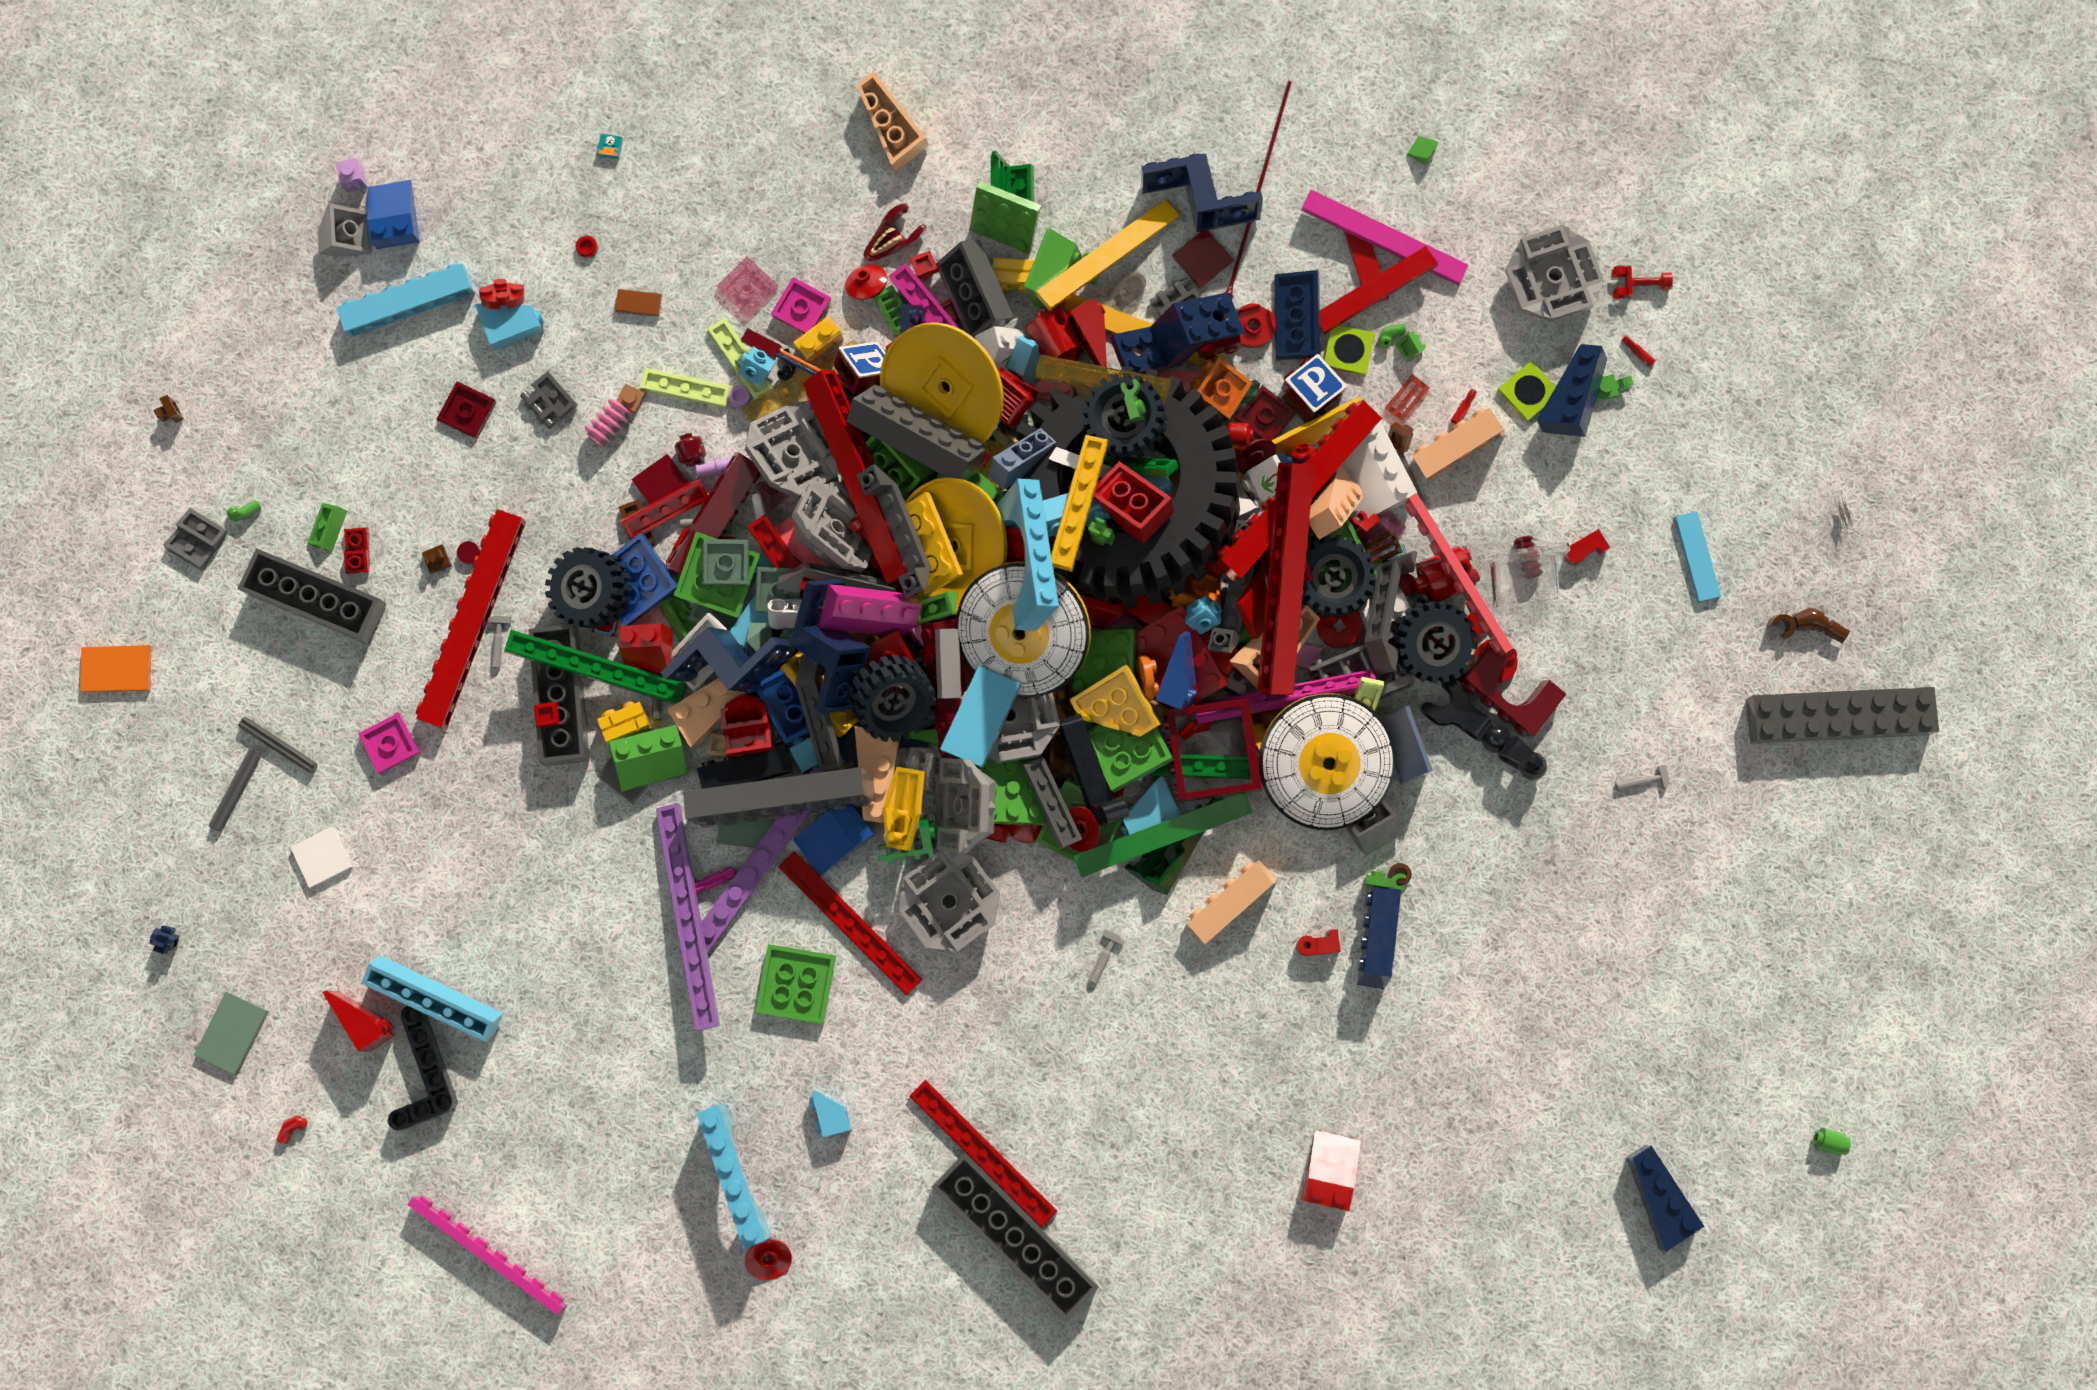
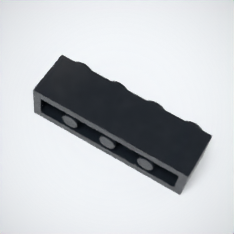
[697,742,794,789]

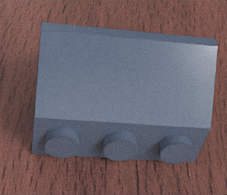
[1381,706,1433,784]

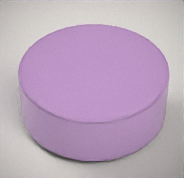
[728,385,751,409]

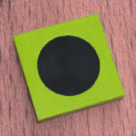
[1324,325,1375,376]
[1498,360,1556,422]

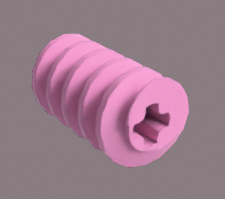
[584,399,633,449]

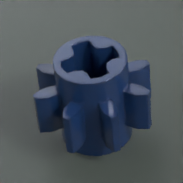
[149,925,179,954]

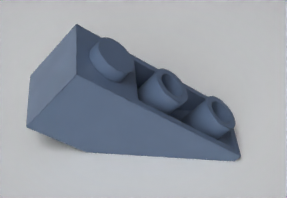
[988,428,1057,490]

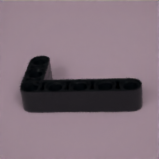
[1059,713,1129,826]
[388,1005,458,1131]

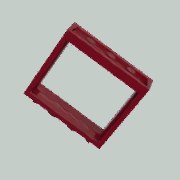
[1163,698,1262,802]

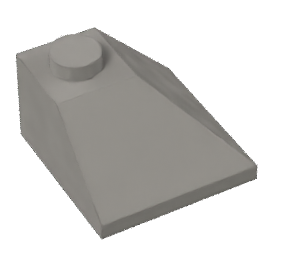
[318,203,372,257]

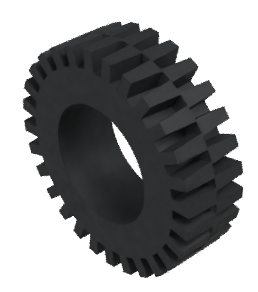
[1003,367,1241,609]

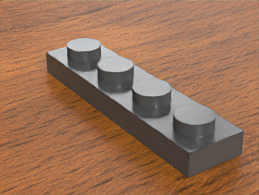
[1021,757,1082,849]

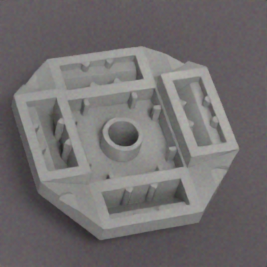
[1505,225,1604,322]
[744,406,838,499]
[791,481,873,573]
[960,689,1060,764]
[935,758,996,854]
[898,851,1000,952]

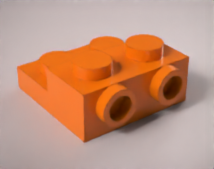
[1190,357,1253,419]
[1168,574,1221,608]

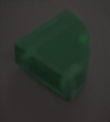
[1239,379,1260,405]

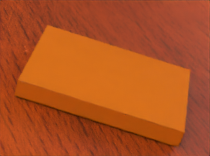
[80,645,152,693]

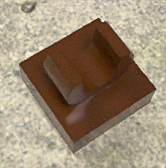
[154,395,184,423]
[1388,422,1414,454]
[422,544,452,574]

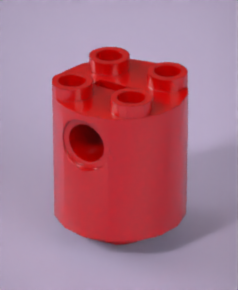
[1024,305,1085,370]
[1413,546,1480,602]

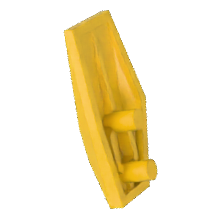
[883,767,925,851]

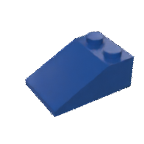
[367,180,420,249]
[1155,631,1197,710]
[756,670,810,748]
[793,805,875,876]

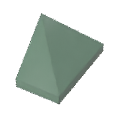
[746,623,773,657]

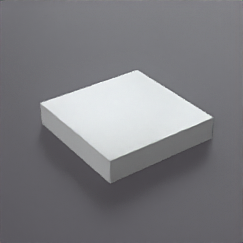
[290,827,353,888]

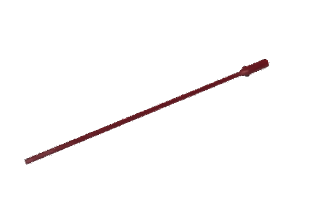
[1225,81,1292,299]

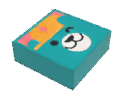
[597,133,623,159]

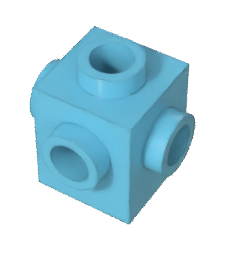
[738,347,776,387]
[1185,595,1222,635]

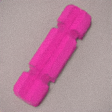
[694,866,736,894]

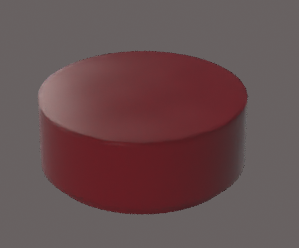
[457,541,480,564]

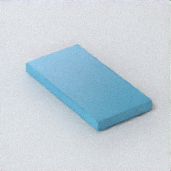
[940,666,1021,768]

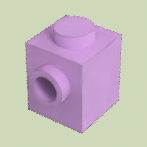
[335,158,368,192]

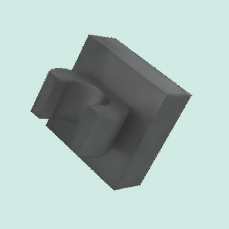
[1221,670,1246,696]

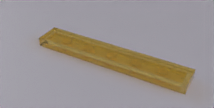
[741,340,858,422]
[1035,355,1172,403]

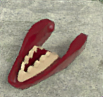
[863,203,927,262]

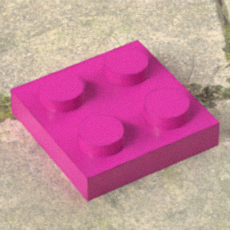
[771,277,831,334]
[358,712,420,774]

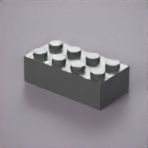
[936,240,1014,339]

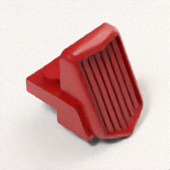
[998,367,1039,428]
[720,694,773,757]

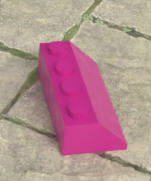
[818,584,922,637]

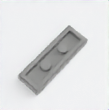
[935,629,961,699]

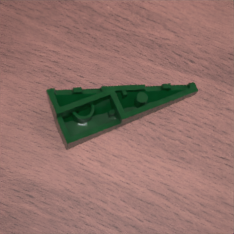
[1125,797,1224,895]

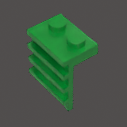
[990,151,1034,202]
[878,814,936,865]

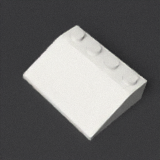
[1342,421,1417,522]

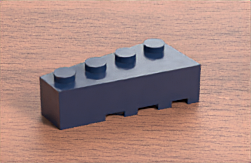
[1537,344,1607,437]
[1357,885,1401,990]
[1626,1145,1705,1252]

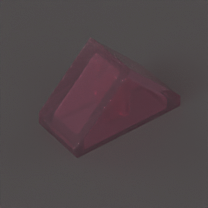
[755,480,791,510]
[1360,511,1407,557]

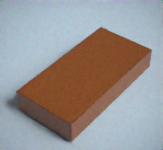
[615,289,662,317]

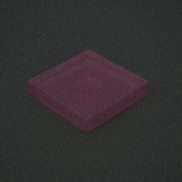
[716,257,779,317]

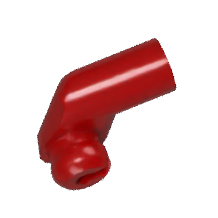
[1179,719,1212,740]
[276,1115,308,1144]

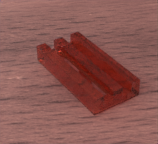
[1385,374,1430,422]

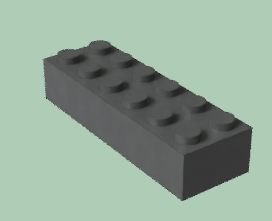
[846,385,989,480]
[237,548,386,644]
[528,624,590,766]

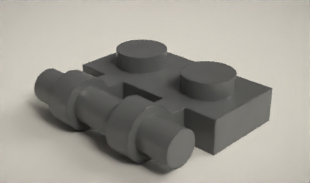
[1149,277,1201,316]
[520,371,578,429]

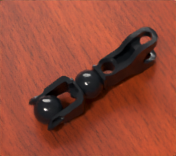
[1420,677,1547,780]

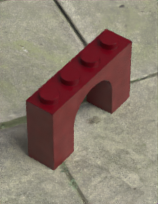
[1459,639,1567,737]

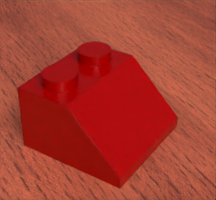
[619,624,672,674]

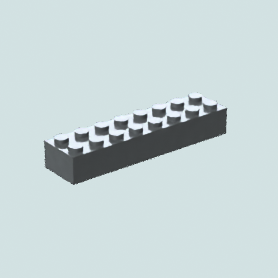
[1746,687,1939,744]
[683,767,876,828]
[931,1152,1099,1322]

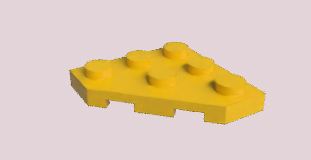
[1070,665,1162,736]

